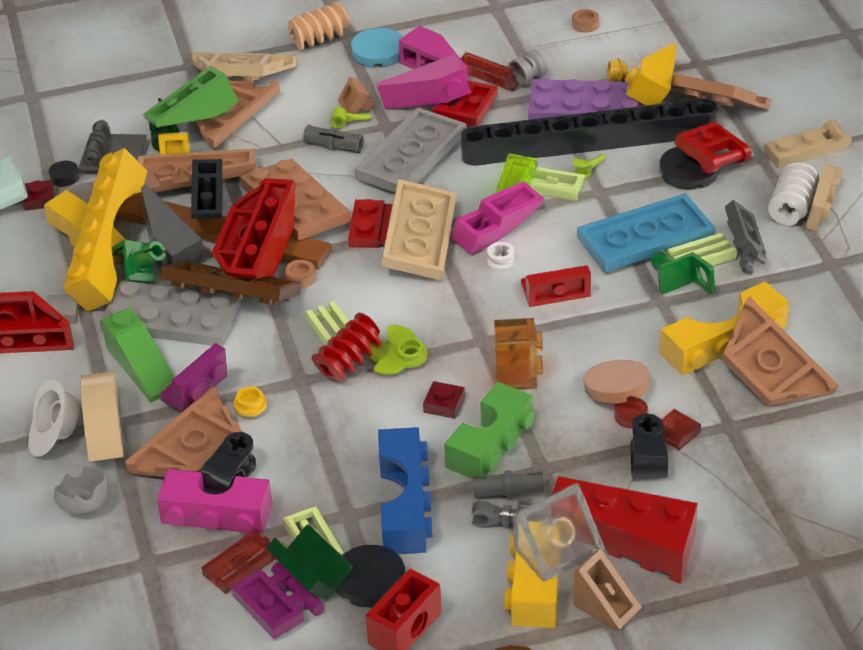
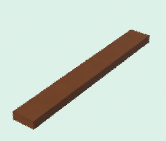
[115,195,332,270]

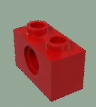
[365,568,442,650]

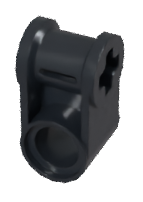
[630,413,668,478]
[200,432,256,494]

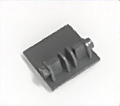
[78,120,147,172]

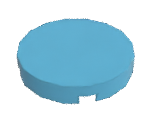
[351,28,404,67]

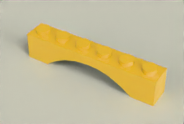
[63,148,147,312]

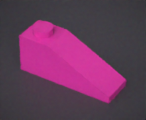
[399,25,468,80]
[376,54,471,109]

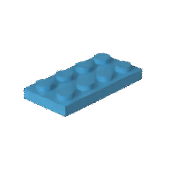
[577,193,716,273]

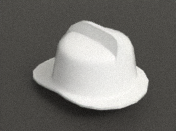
[28,379,79,457]

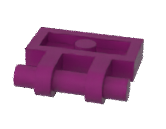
[231,562,325,640]

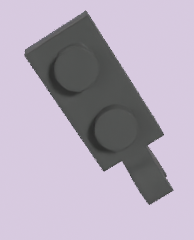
[725,199,767,275]

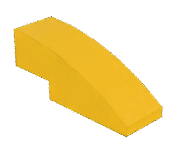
[44,190,125,267]

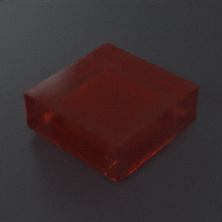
[661,408,701,451]

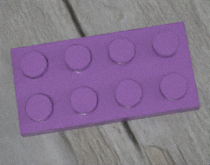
[528,78,644,120]

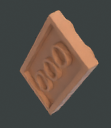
[240,159,351,241]

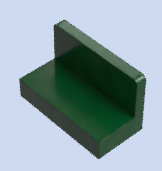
[266,525,353,601]

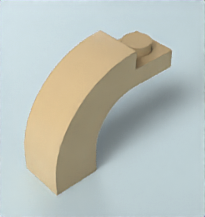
[80,371,124,462]

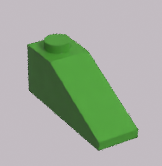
[142,66,239,127]
[101,307,175,403]

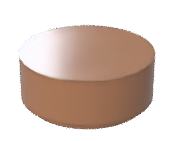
[572,9,599,33]
[284,260,316,288]

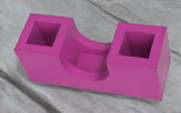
[157,469,273,534]

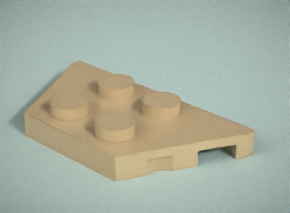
[191,52,297,81]

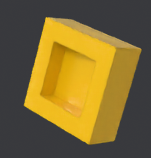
[158,132,190,155]

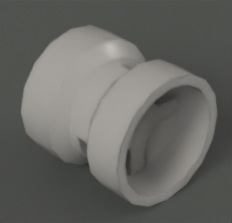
[508,49,548,86]

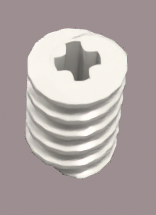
[768,162,819,226]

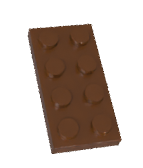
[160,261,302,305]

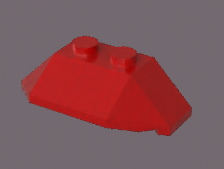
[211,178,296,279]
[0,291,74,354]

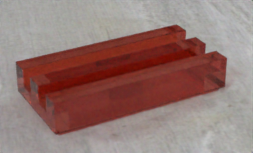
[461,51,519,92]
[201,529,276,594]

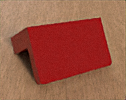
[521,265,591,307]

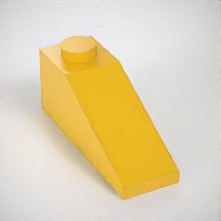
[625,43,677,105]

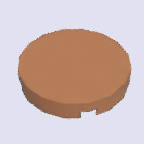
[583,360,651,404]

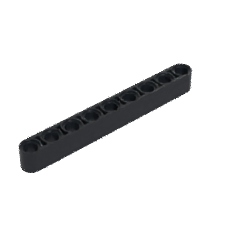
[461,99,717,166]

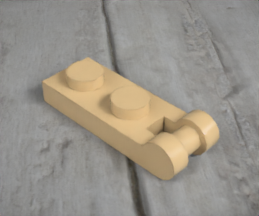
[764,120,852,169]

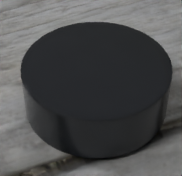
[49,160,79,187]

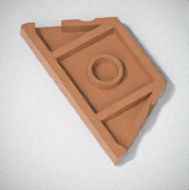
[670,74,771,110]
[189,80,280,149]
[721,297,839,406]
[125,387,242,477]

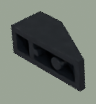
[191,159,223,219]

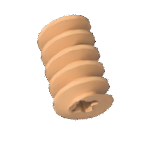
[288,2,349,51]

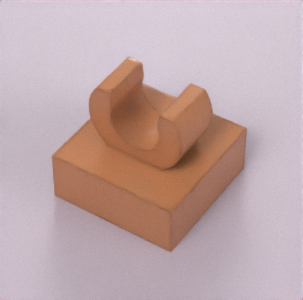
[338,77,375,114]

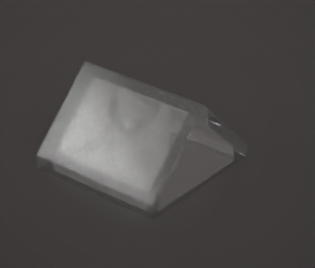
[513,484,606,581]

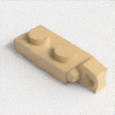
[806,163,842,231]

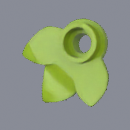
[369,324,428,375]

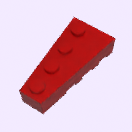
[549,476,698,584]

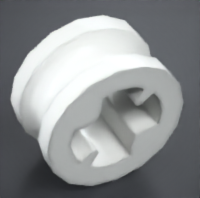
[487,242,515,272]

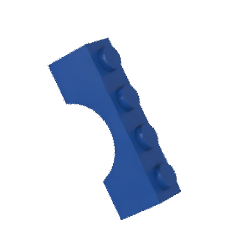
[378,427,433,555]

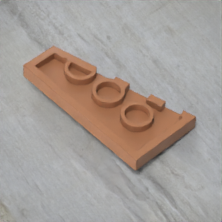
[136,148,256,196]

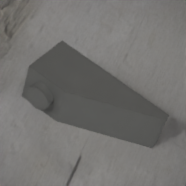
[141,185,202,268]

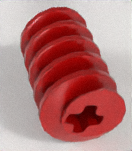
[311,312,382,383]

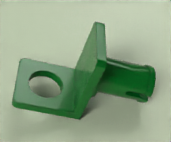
[111,240,166,284]
[651,250,715,294]

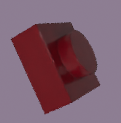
[23,180,55,211]
[423,381,465,419]

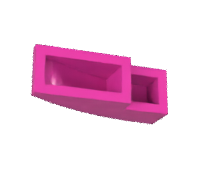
[451,181,544,255]

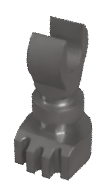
[471,497,533,530]

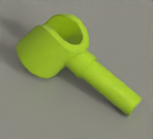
[330,107,371,129]
[572,154,606,179]

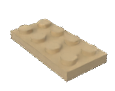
[380,179,457,280]

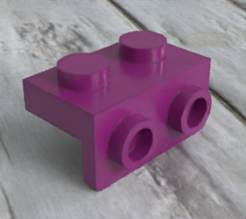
[160,343,227,413]

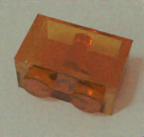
[494,318,543,390]

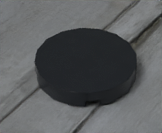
[659,147,719,190]
[336,544,406,607]

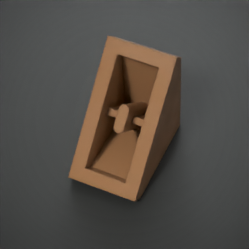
[574,548,642,631]

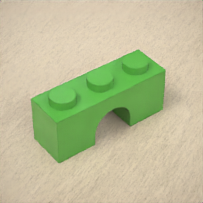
[444,382,535,479]

